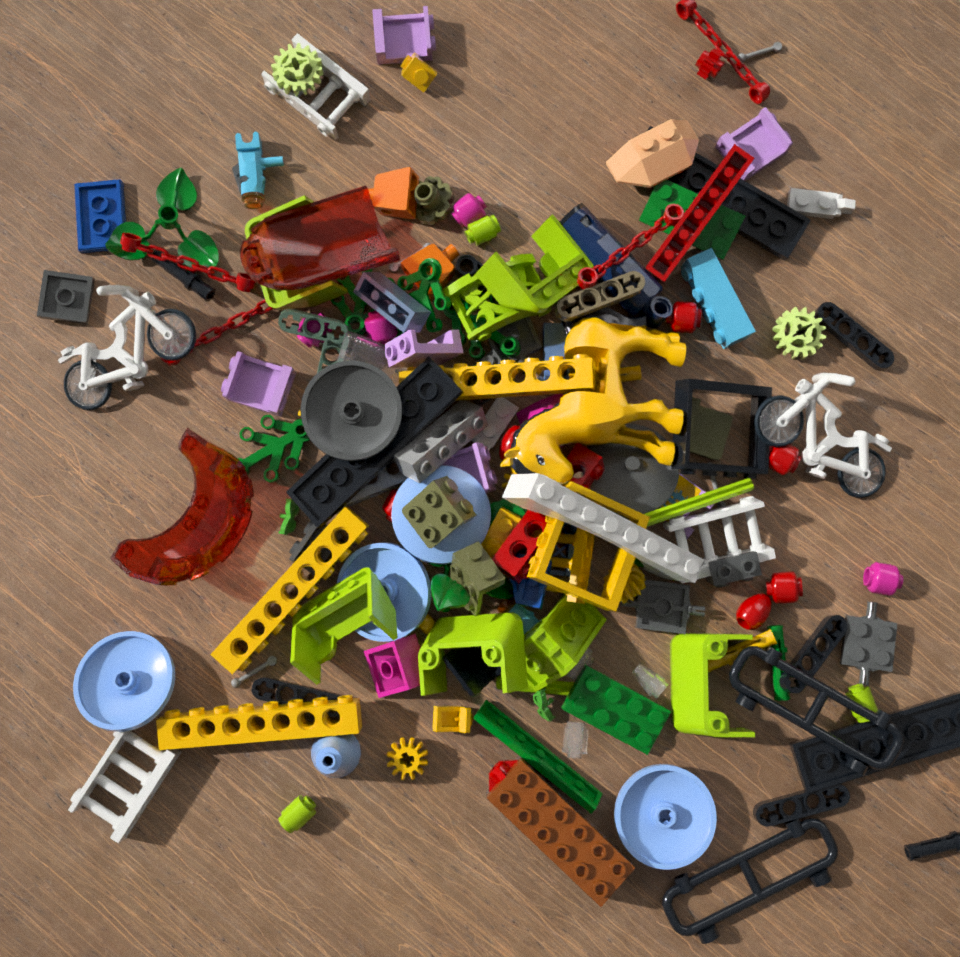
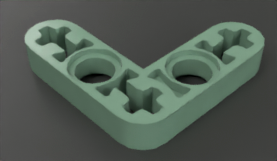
[278,309,348,373]

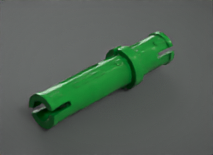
[767,625,791,701]

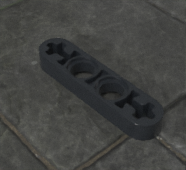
[814,302,894,371]
[779,615,848,693]
[251,677,341,717]
[753,784,850,827]

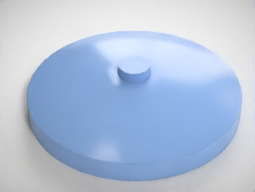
[392,465,491,565]
[337,542,431,642]
[73,631,175,732]
[614,764,717,870]

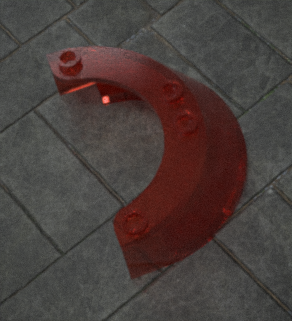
[110,428,254,586]

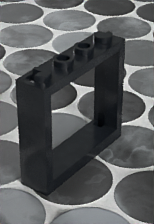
[671,379,772,479]

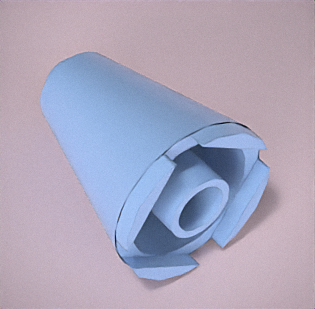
[311,734,361,778]

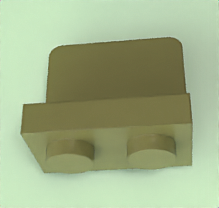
[672,397,733,461]
[402,476,477,548]
[450,541,506,616]

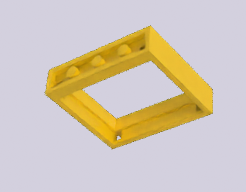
[527,481,650,612]

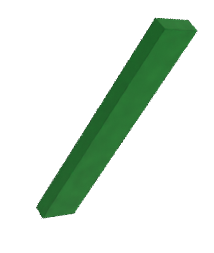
[473,699,603,814]

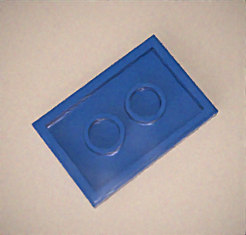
[74,179,126,253]

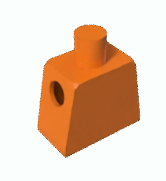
[363,167,419,219]
[401,244,460,302]

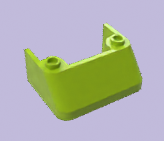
[245,195,348,310]
[475,214,594,313]
[290,567,397,685]
[418,612,528,696]
[670,633,755,737]

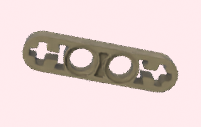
[555,271,645,322]

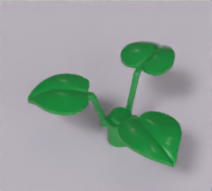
[105,168,219,268]
[429,563,514,612]

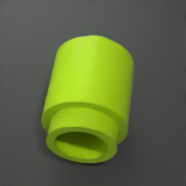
[465,215,501,246]
[845,684,878,723]
[278,795,316,833]

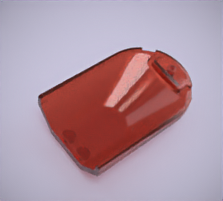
[240,186,400,291]

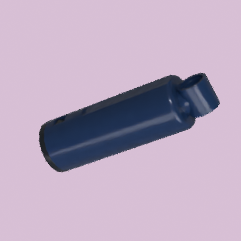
[560,203,673,328]

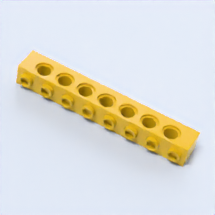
[399,354,596,401]
[210,506,369,675]
[156,695,362,750]

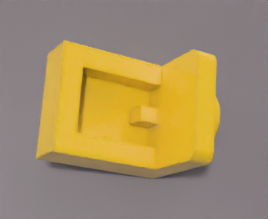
[400,52,437,93]
[433,706,473,733]

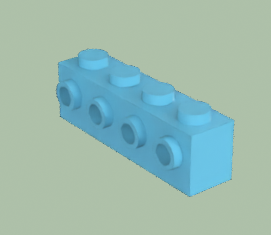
[680,248,756,350]

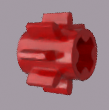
[695,49,724,80]

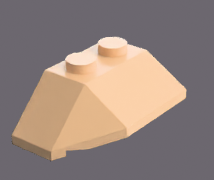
[606,119,699,188]

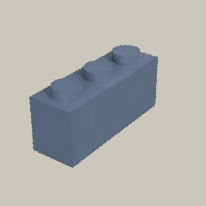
[353,272,431,333]

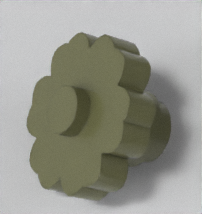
[414,176,455,225]

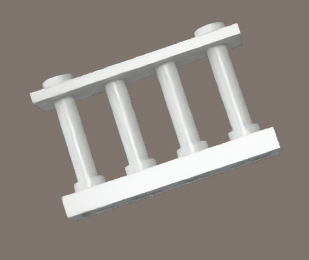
[261,33,371,140]
[663,496,776,583]
[68,730,182,843]

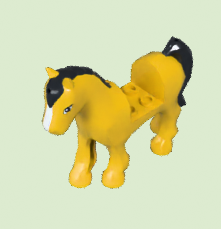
[500,301,686,485]

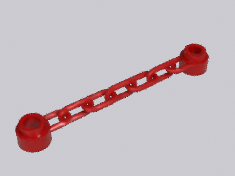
[676,0,770,104]
[577,204,684,289]
[120,233,256,292]
[161,299,277,366]

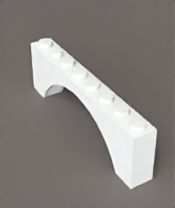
[502,473,704,583]

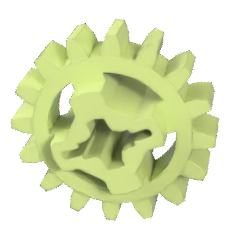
[271,43,324,96]
[772,307,826,359]

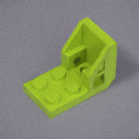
[524,593,607,692]

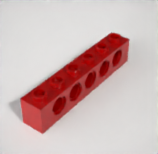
[645,144,755,282]
[492,443,605,584]

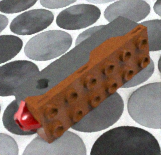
[486,756,635,907]

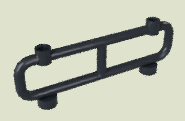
[729,646,904,776]
[662,818,838,944]

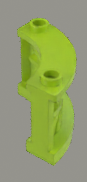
[443,254,557,342]

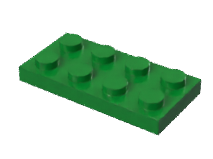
[639,180,745,260]
[561,664,671,755]

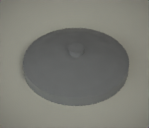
[301,360,402,461]
[581,423,679,517]

